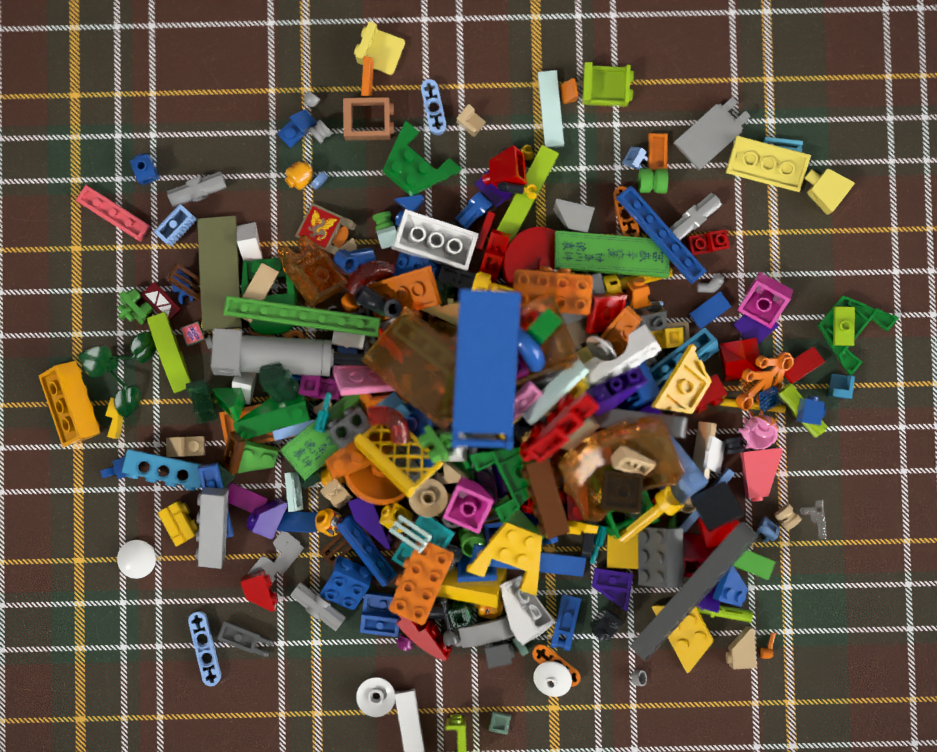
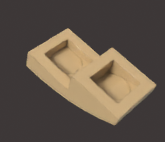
[320,479,354,509]

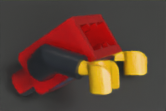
[482,145,537,199]

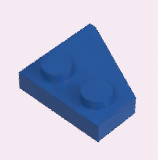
[713,566,748,607]

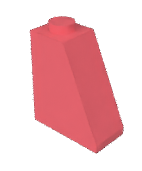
[740,448,783,502]

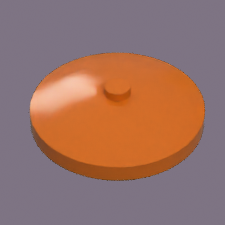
[344,428,416,505]

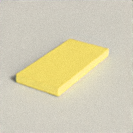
[725,136,811,192]

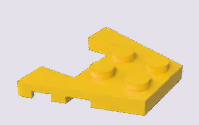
[466,521,542,596]

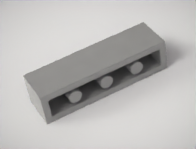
[195,487,229,569]

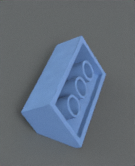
[637,433,708,504]

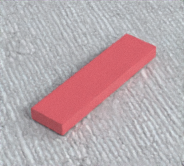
[75,185,151,242]

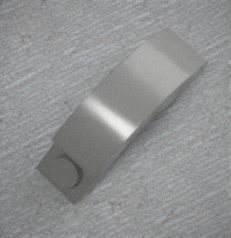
[451,615,514,648]

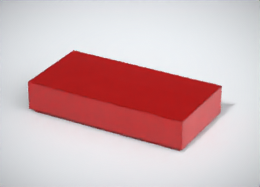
[475,211,495,252]

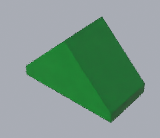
[526,307,563,346]
[213,388,246,422]

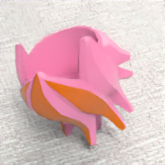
[738,410,779,449]

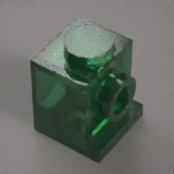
[448,600,473,629]

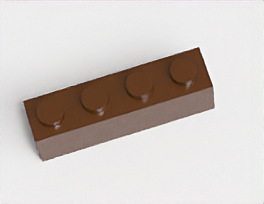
[520,457,570,540]

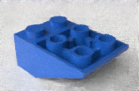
[619,361,660,411]

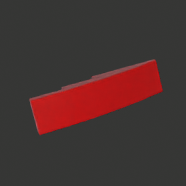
[479,229,511,283]
[526,392,599,463]

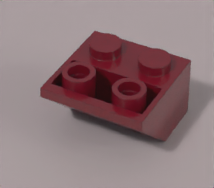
[683,533,719,577]

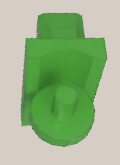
[117,289,152,325]
[417,425,452,464]

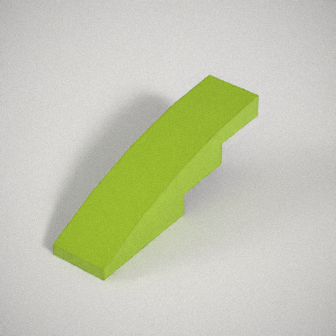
[147,312,193,393]

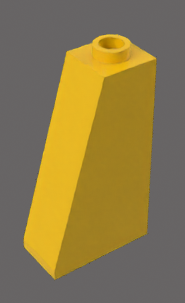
[437,567,507,608]

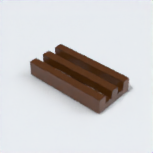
[166,263,201,300]
[221,431,246,474]
[319,533,352,567]

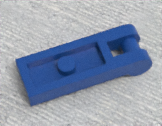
[550,594,581,651]

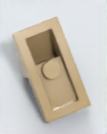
[166,436,206,457]
[430,461,470,485]

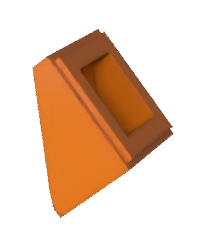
[560,78,579,104]

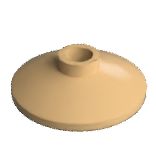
[409,478,448,517]

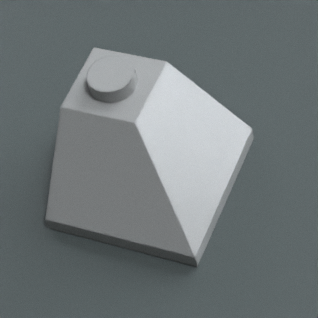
[553,199,594,233]

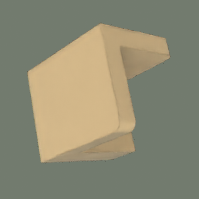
[457,104,485,137]

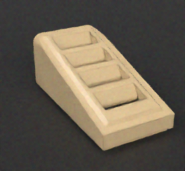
[611,446,656,476]

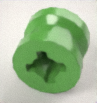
[372,211,394,231]

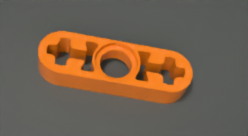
[612,186,640,237]
[532,644,581,687]

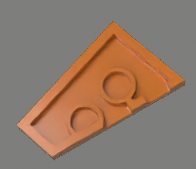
[325,423,385,480]

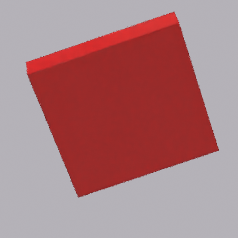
[585,292,627,334]

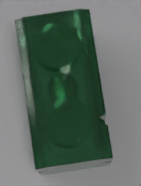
[259,362,299,403]

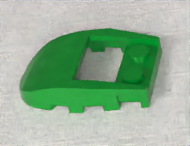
[241,256,299,336]

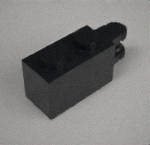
[590,606,623,642]

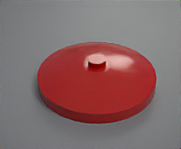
[502,227,576,288]

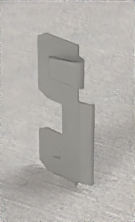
[247,531,304,583]

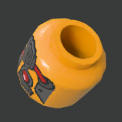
[315,508,343,537]

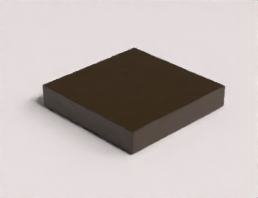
[600,470,644,514]

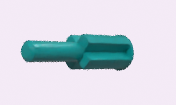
[314,392,332,433]
[590,524,607,564]

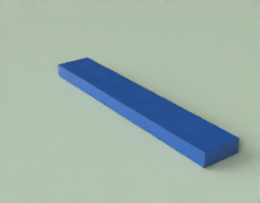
[616,186,707,284]
[471,544,586,577]

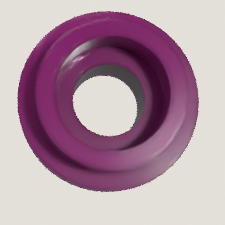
[395,636,413,652]

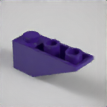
[585,366,648,417]
[348,498,393,549]

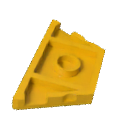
[652,344,711,414]
[652,604,714,673]

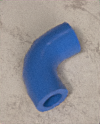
[517,326,546,372]

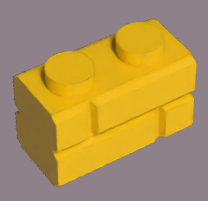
[158,501,200,547]

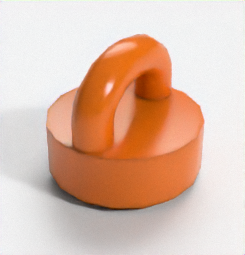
[341,292,361,313]

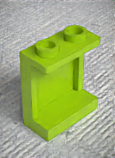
[582,62,634,107]
[446,714,466,752]

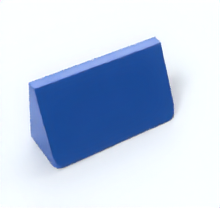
[277,511,318,533]

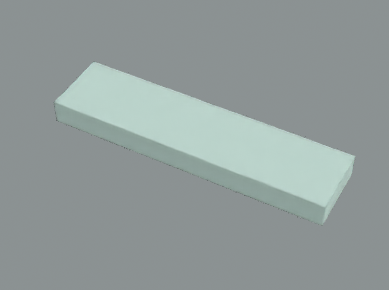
[538,70,564,148]
[522,358,589,426]

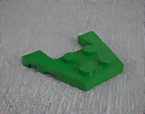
[382,121,462,197]
[817,295,898,375]
[469,446,529,524]

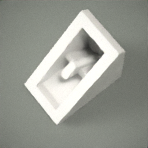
[237,222,263,262]
[232,372,258,405]

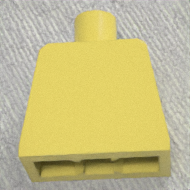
[805,169,855,215]

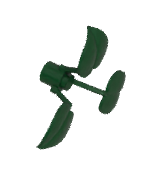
[77,331,156,418]

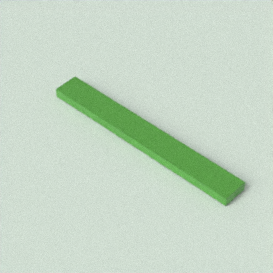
[223,295,381,337]

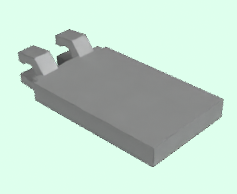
[674,97,751,171]

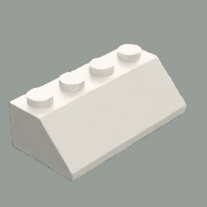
[392,209,479,271]

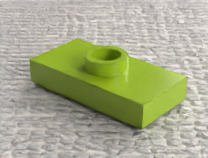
[833,307,855,346]

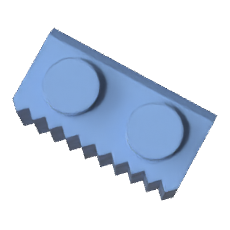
[153,204,197,247]

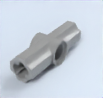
[167,171,227,207]
[669,192,722,240]
[290,582,346,631]

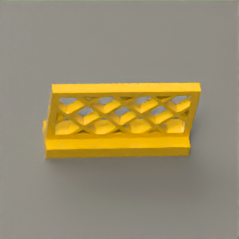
[354,417,443,498]

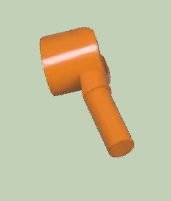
[760,632,776,659]

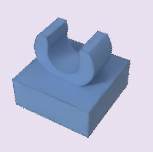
[622,147,648,169]
[756,516,780,543]

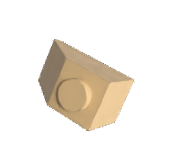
[726,626,757,669]

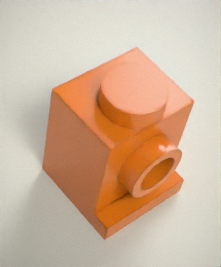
[626,277,651,309]

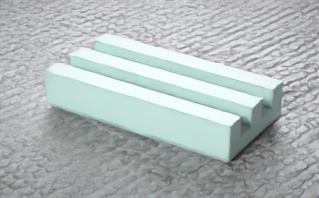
[284,472,303,512]
[389,515,432,553]

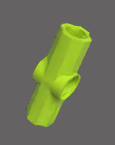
[777,383,828,438]

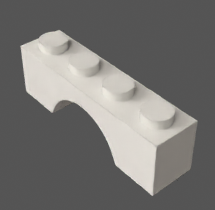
[584,324,662,388]

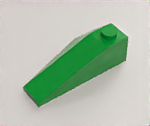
[233,384,312,440]

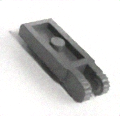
[217,620,274,657]

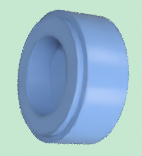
[310,171,328,190]

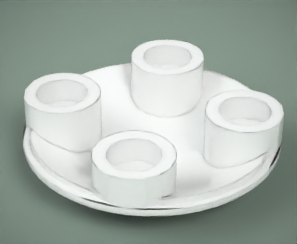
[117,540,156,579]

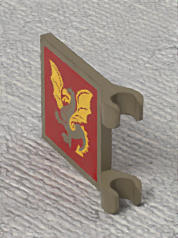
[295,203,356,256]

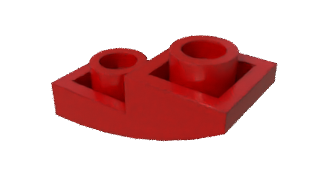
[686,229,730,256]
[784,347,825,384]

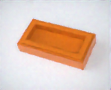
[361,56,374,96]
[647,133,668,172]

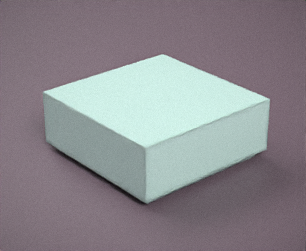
[376,226,396,249]

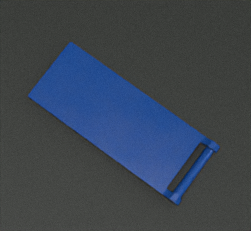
[451,289,521,450]

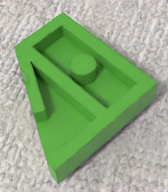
[237,439,279,474]

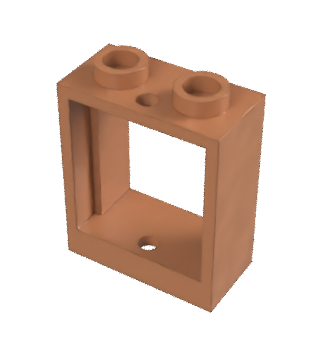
[343,97,394,140]

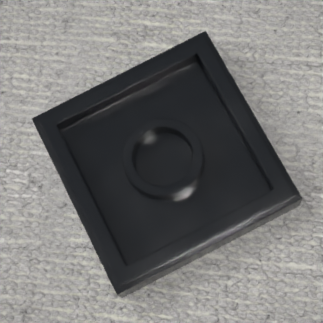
[690,481,744,532]

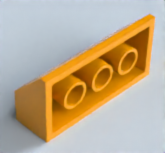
[39,361,100,447]

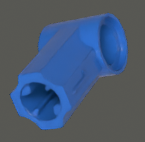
[455,191,493,229]
[334,247,376,273]

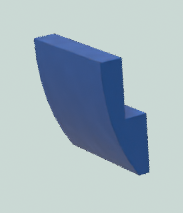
[360,591,400,637]

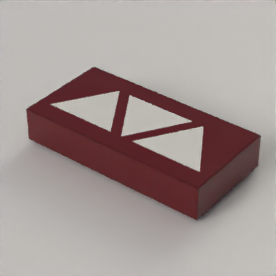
[141,282,182,322]

